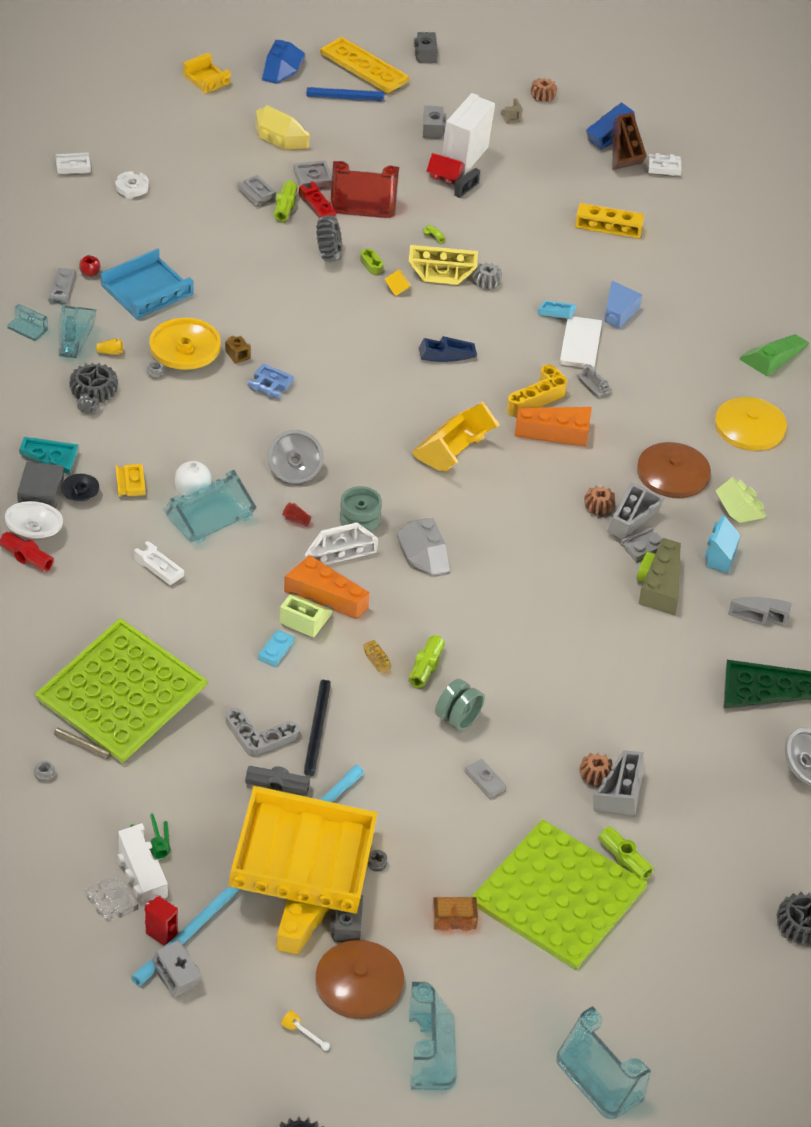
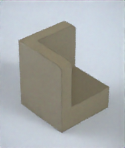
[501,98,523,124]

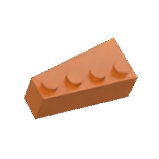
[514,407,592,447]
[284,555,370,619]

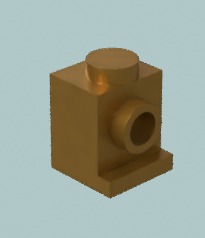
[225,336,251,364]

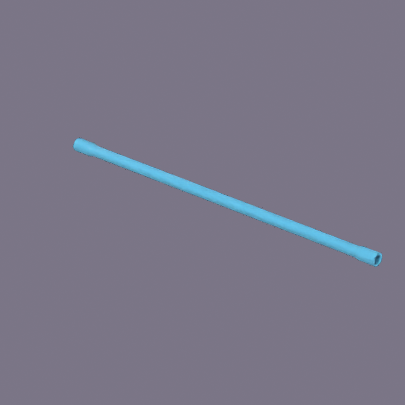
[131,765,364,986]

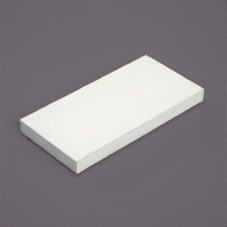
[559,316,602,369]

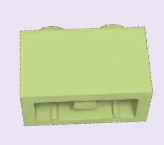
[716,477,766,523]
[279,595,333,638]

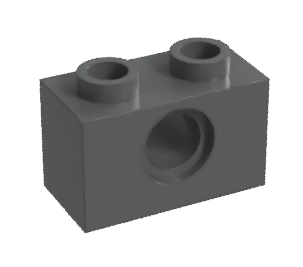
[414,32,438,63]

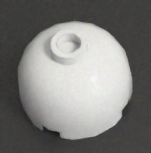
[174,461,212,497]

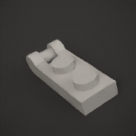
[48,268,76,304]

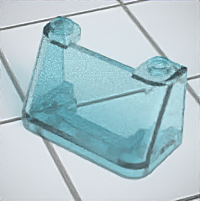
[164,470,257,543]
[409,982,456,1090]
[556,1006,651,1119]

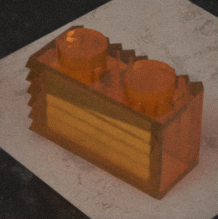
[432,897,478,931]

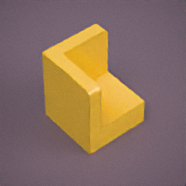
[384,269,411,296]

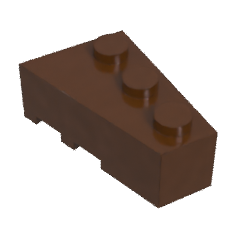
[612,112,647,170]

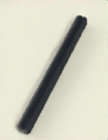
[304,679,331,776]

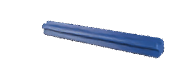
[306,87,384,101]

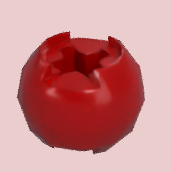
[79,255,101,277]

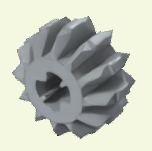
[473,262,502,290]

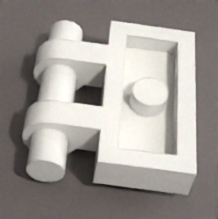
[648,153,681,176]

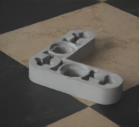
[226,708,300,757]

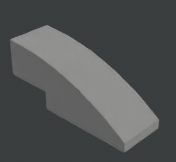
[728,597,793,626]

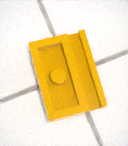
[115,464,146,497]

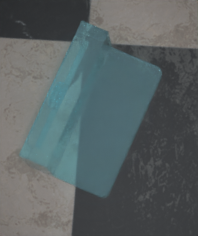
[7,304,48,341]

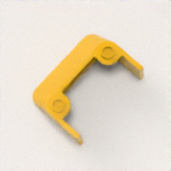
[412,402,499,472]

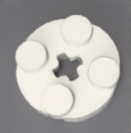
[116,171,149,199]

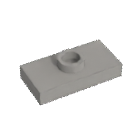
[465,759,507,799]

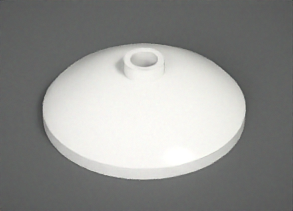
[5,501,63,539]

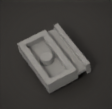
[237,175,276,205]
[620,527,662,562]

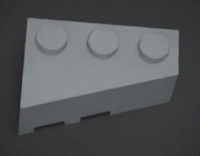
[607,482,665,539]
[593,750,645,815]

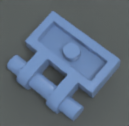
[247,364,294,399]

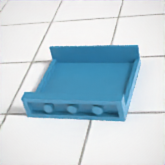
[101,248,194,320]

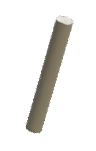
[54,727,111,759]

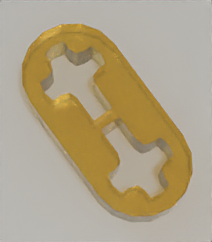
[363,640,391,673]

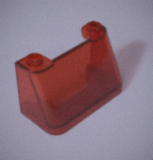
[330,161,400,218]

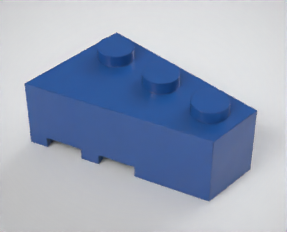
[586,102,636,149]

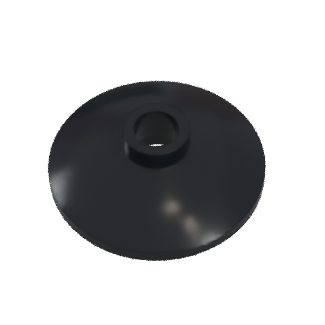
[62,473,99,501]

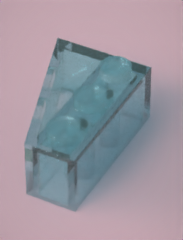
[59,305,97,358]

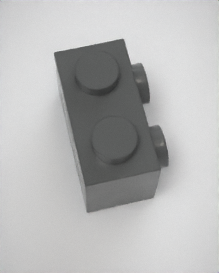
[330,895,363,942]

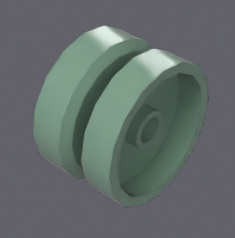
[340,486,382,532]
[435,678,485,731]

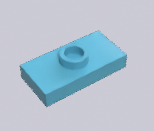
[538,301,577,319]

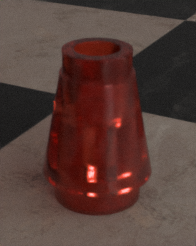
[282,502,312,526]

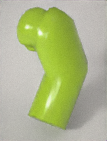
[422,225,446,243]

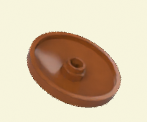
[637,442,711,498]
[315,940,404,1019]

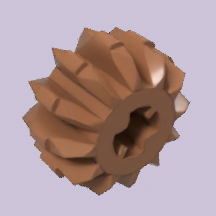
[530,77,557,102]
[584,485,616,516]
[579,752,613,787]

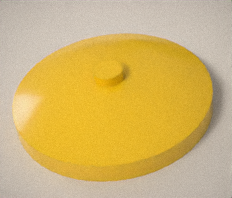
[149,318,221,370]
[715,397,787,451]

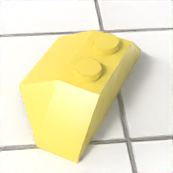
[255,105,310,150]
[409,245,478,285]

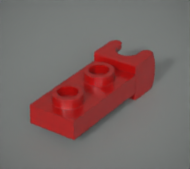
[298,181,336,218]

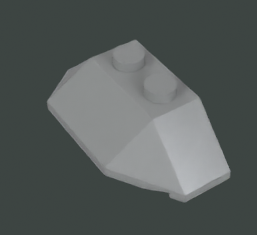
[396,518,450,577]

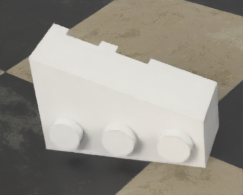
[117,823,168,905]

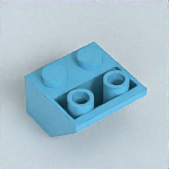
[705,515,740,573]

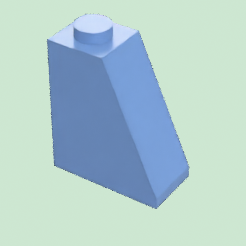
[604,281,642,328]

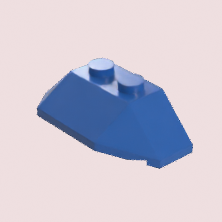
[262,39,305,84]

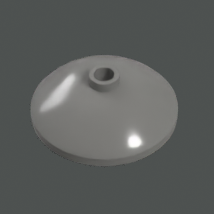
[268,430,324,484]
[785,728,811,786]

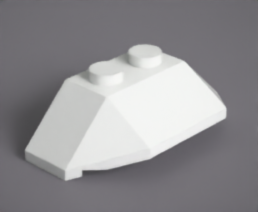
[305,522,378,565]

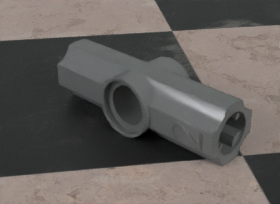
[245,766,310,795]

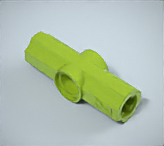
[274,180,298,222]
[408,634,445,688]
[598,826,654,880]

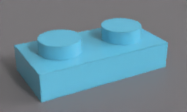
[258,629,295,667]

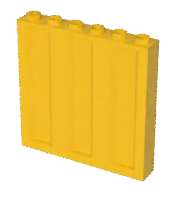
[228,786,378,914]

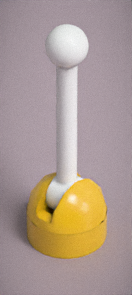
[281,1010,330,1051]

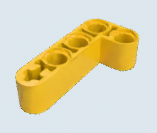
[507,364,567,417]

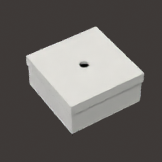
[442,93,495,175]

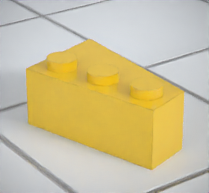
[277,899,332,954]

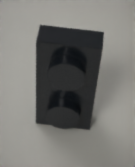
[454,168,480,198]

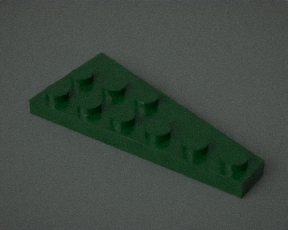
[723,659,811,709]

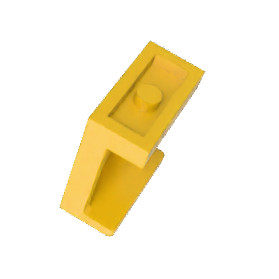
[183,52,231,94]

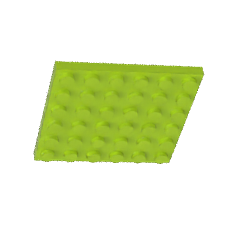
[35,618,208,763]
[469,819,648,970]

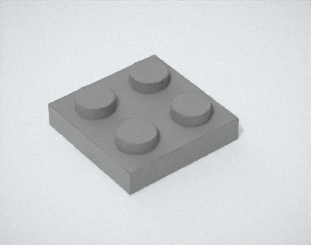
[294,160,333,188]

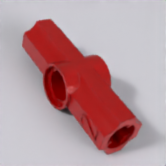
[0,531,54,572]

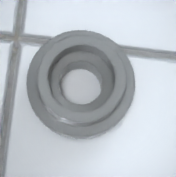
[147,361,165,377]
[34,761,55,781]

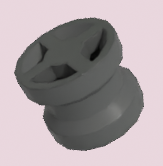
[77,393,100,415]

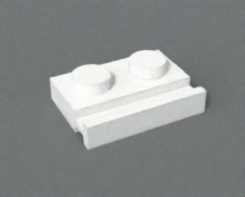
[56,153,91,174]

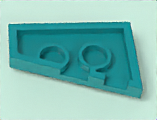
[19,437,79,475]

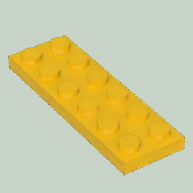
[320,36,409,94]

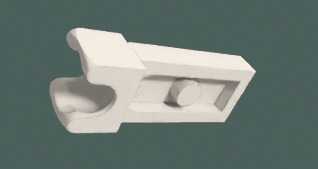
[134,541,184,585]

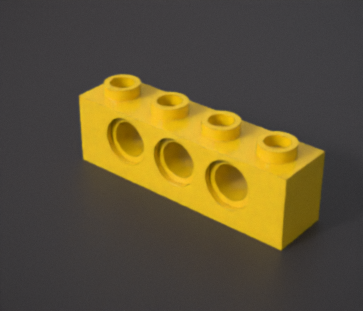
[575,203,645,239]

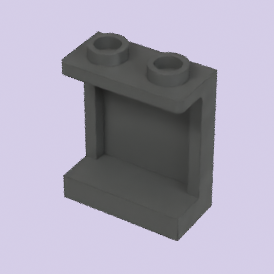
[17,462,64,509]

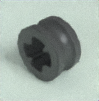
[368,850,387,871]

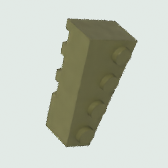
[638,538,681,615]

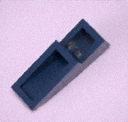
[419,336,477,362]

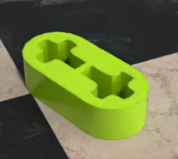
[360,248,383,274]
[637,551,655,582]

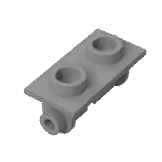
[577,364,612,397]

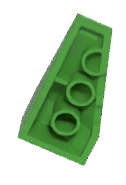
[739,334,809,376]

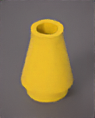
[96,338,123,355]

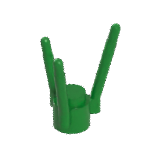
[130,813,171,859]

